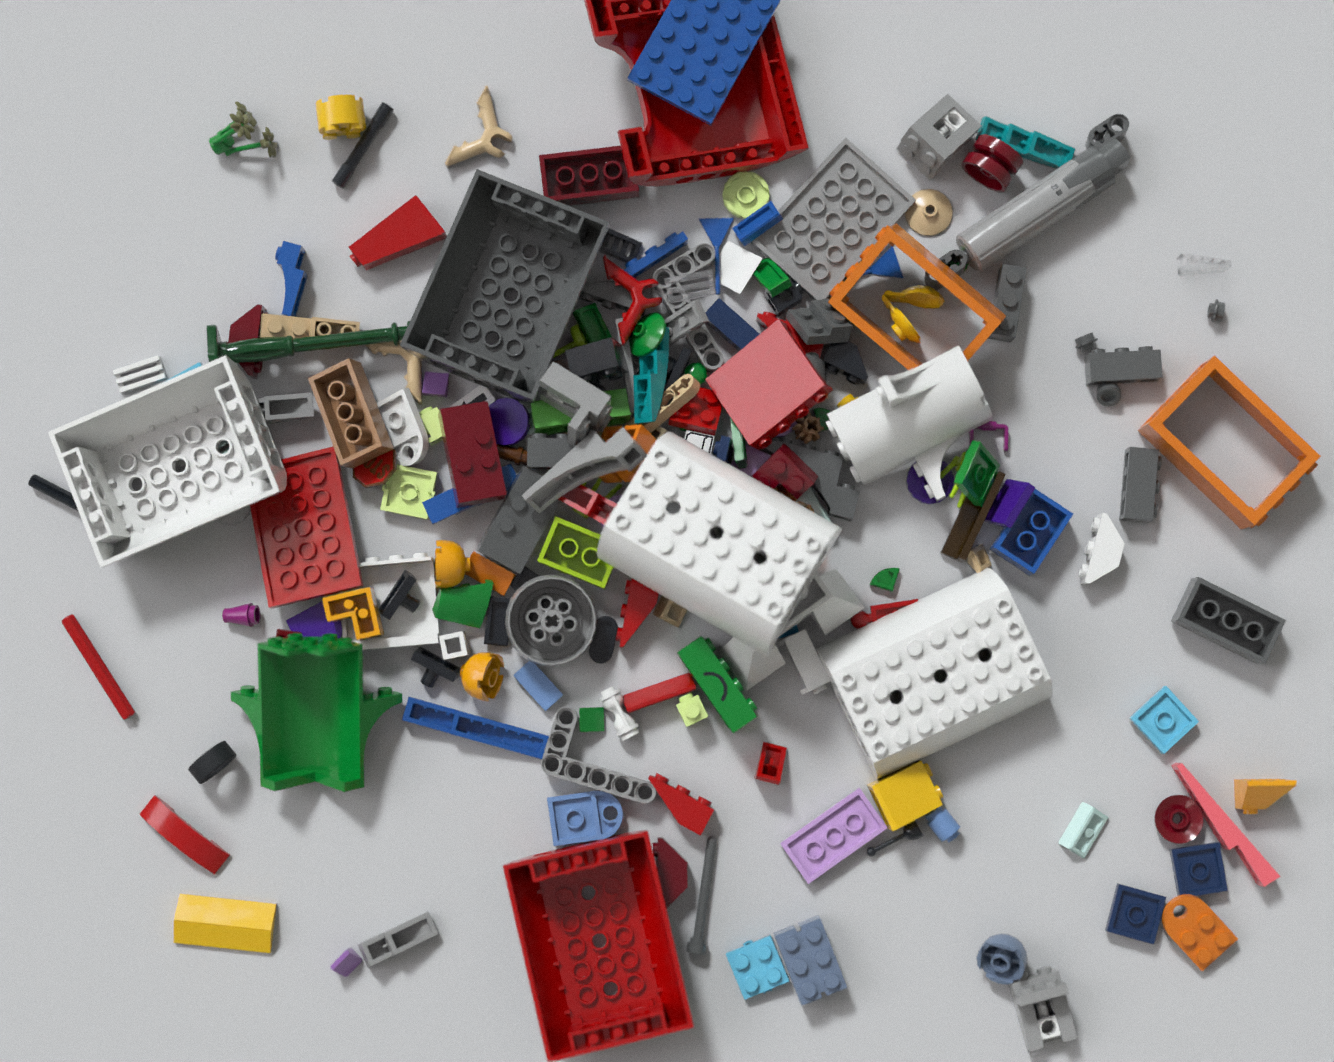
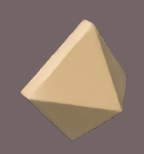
[967,544,992,573]

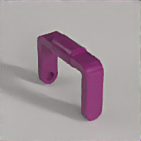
[969,421,1008,451]

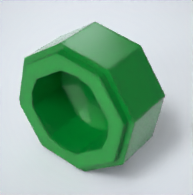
[685,363,707,386]

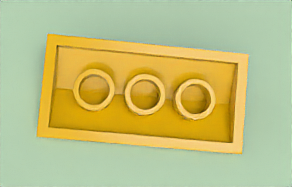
[174,894,277,953]

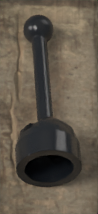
[867,820,923,857]

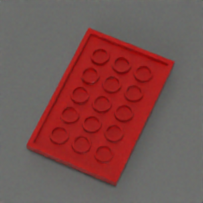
[250,446,364,609]

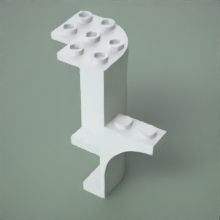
[826,346,992,502]

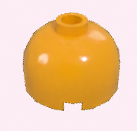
[435,540,470,588]
[460,652,504,702]

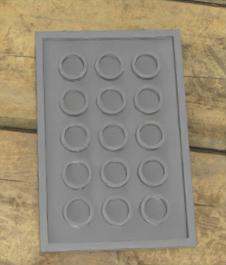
[750,137,916,300]

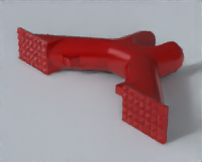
[603,255,662,346]

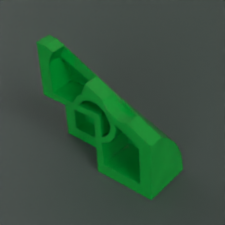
[432,579,493,629]

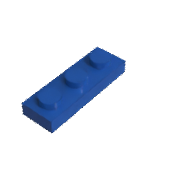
[624,231,688,278]

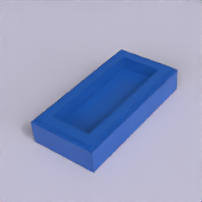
[732,201,783,247]

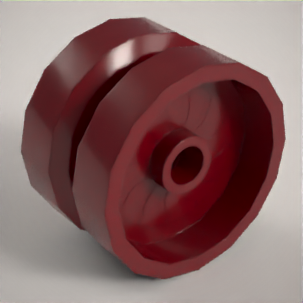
[961,134,1023,192]

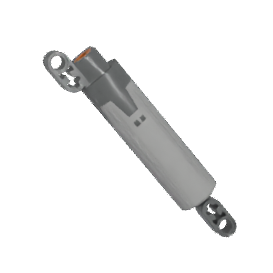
[924,114,1131,290]

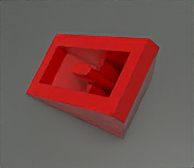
[754,742,787,785]

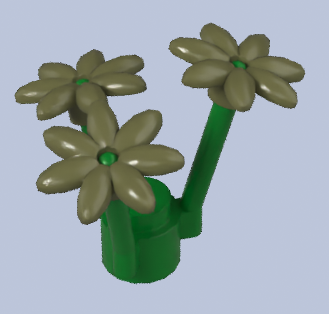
[209,101,277,157]

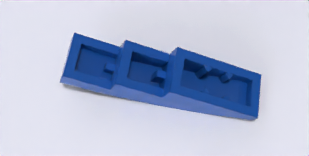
[422,464,517,525]

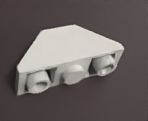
[1078,513,1125,585]

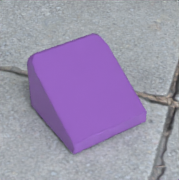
[422,371,449,397]
[331,948,362,977]

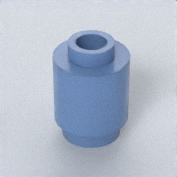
[925,806,960,842]

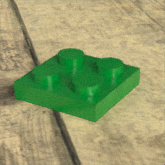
[954,440,1000,507]

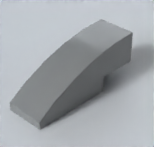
[257,393,314,424]
[358,912,438,967]

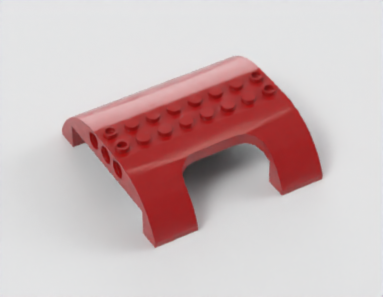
[584,0,809,186]

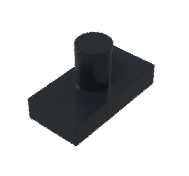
[379,570,420,620]
[411,646,461,688]

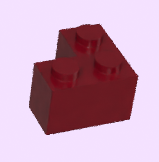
[751,443,819,499]

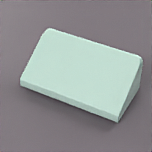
[1059,802,1108,859]

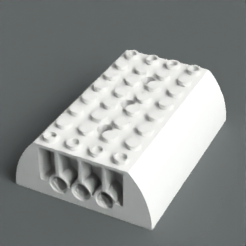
[48,355,287,567]
[597,431,842,656]
[815,568,1053,780]

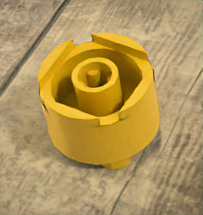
[315,95,366,140]

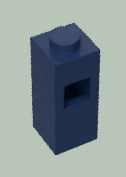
[705,298,760,351]

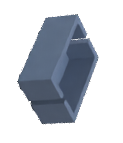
[773,915,847,1006]

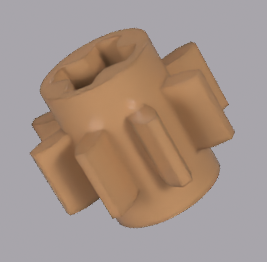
[792,413,824,444]

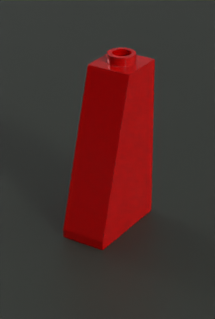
[348,195,447,270]

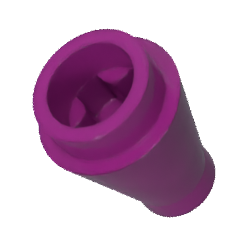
[222,603,261,627]

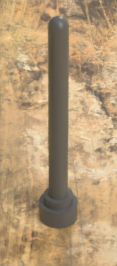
[686,836,717,955]

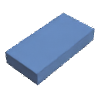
[513,661,563,711]

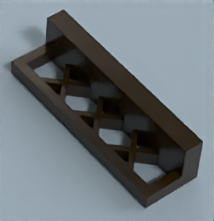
[940,471,1006,563]

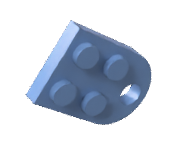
[547,790,623,846]

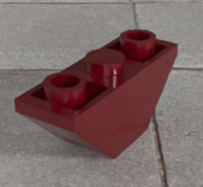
[228,304,269,379]
[653,837,688,909]

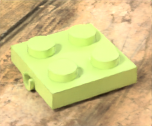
[380,464,438,520]

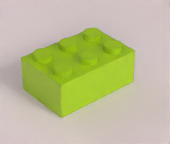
[537,516,614,590]

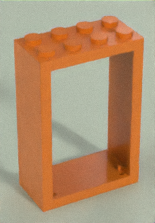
[828,223,1006,370]
[1137,355,1321,530]

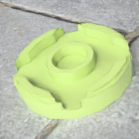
[722,172,770,219]

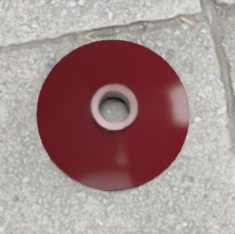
[1154,795,1203,844]

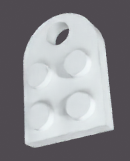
[377,388,429,466]

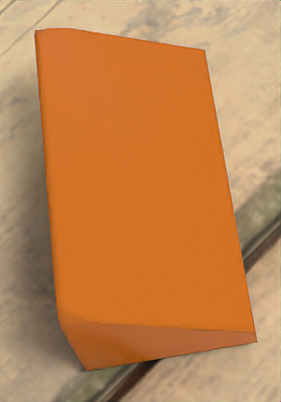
[465,551,516,596]

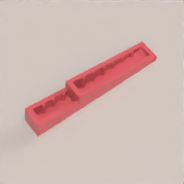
[1171,762,1280,887]

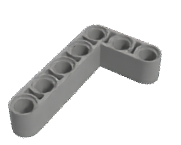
[653,243,724,373]
[541,707,656,804]

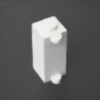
[776,629,830,695]

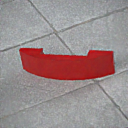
[140,795,230,874]

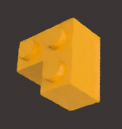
[322,587,384,640]

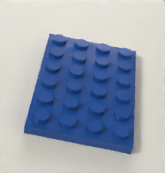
[627,0,780,126]

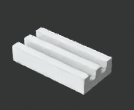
[113,355,167,394]

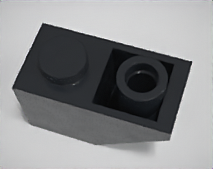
[823,341,868,386]

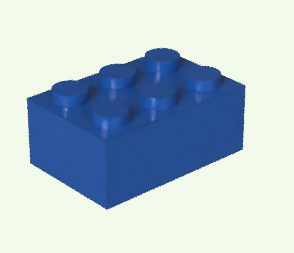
[989,489,1073,576]

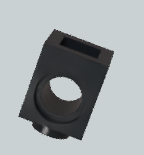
[765,278,803,317]

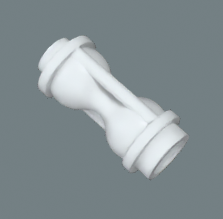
[599,686,639,741]

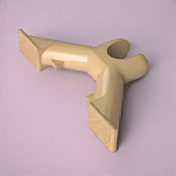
[445,86,513,168]
[366,341,422,404]

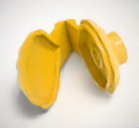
[882,285,945,343]

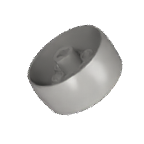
[505,574,597,666]

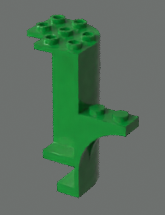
[231,633,402,792]

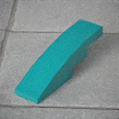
[975,116,1075,169]
[633,327,669,424]

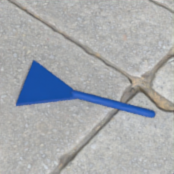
[699,218,734,295]
[843,247,904,281]

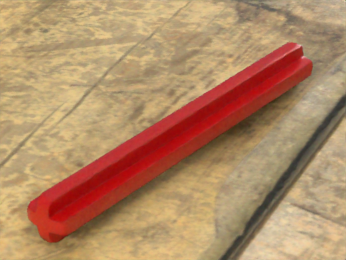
[61,614,135,720]

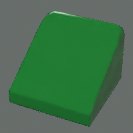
[579,707,604,732]

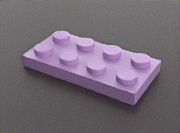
[780,788,887,884]

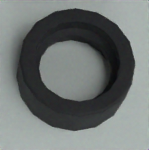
[188,741,237,784]

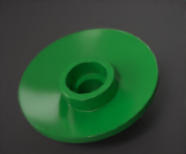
[629,313,666,357]

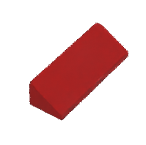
[623,673,696,713]

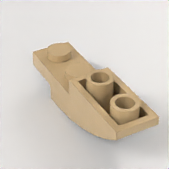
[260,313,360,339]

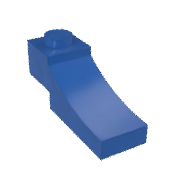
[275,241,308,317]

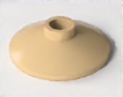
[905,189,952,236]

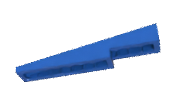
[402,696,549,759]

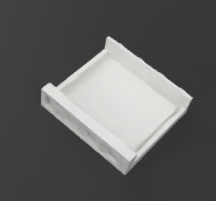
[339,553,440,651]

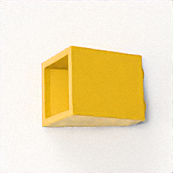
[867,760,944,831]

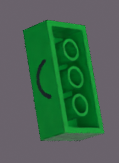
[677,636,758,733]

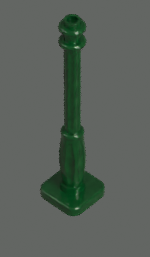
[207,321,410,363]

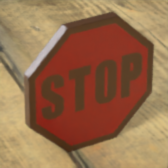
[352,449,397,489]

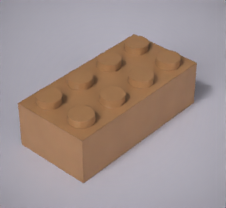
[308,358,394,469]

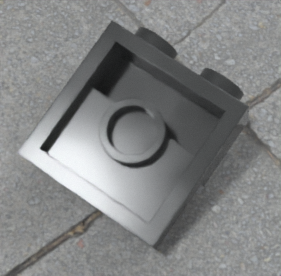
[786,298,854,345]

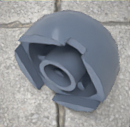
[977,933,1028,985]

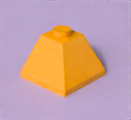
[1234,779,1297,814]

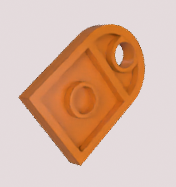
[1162,894,1238,971]

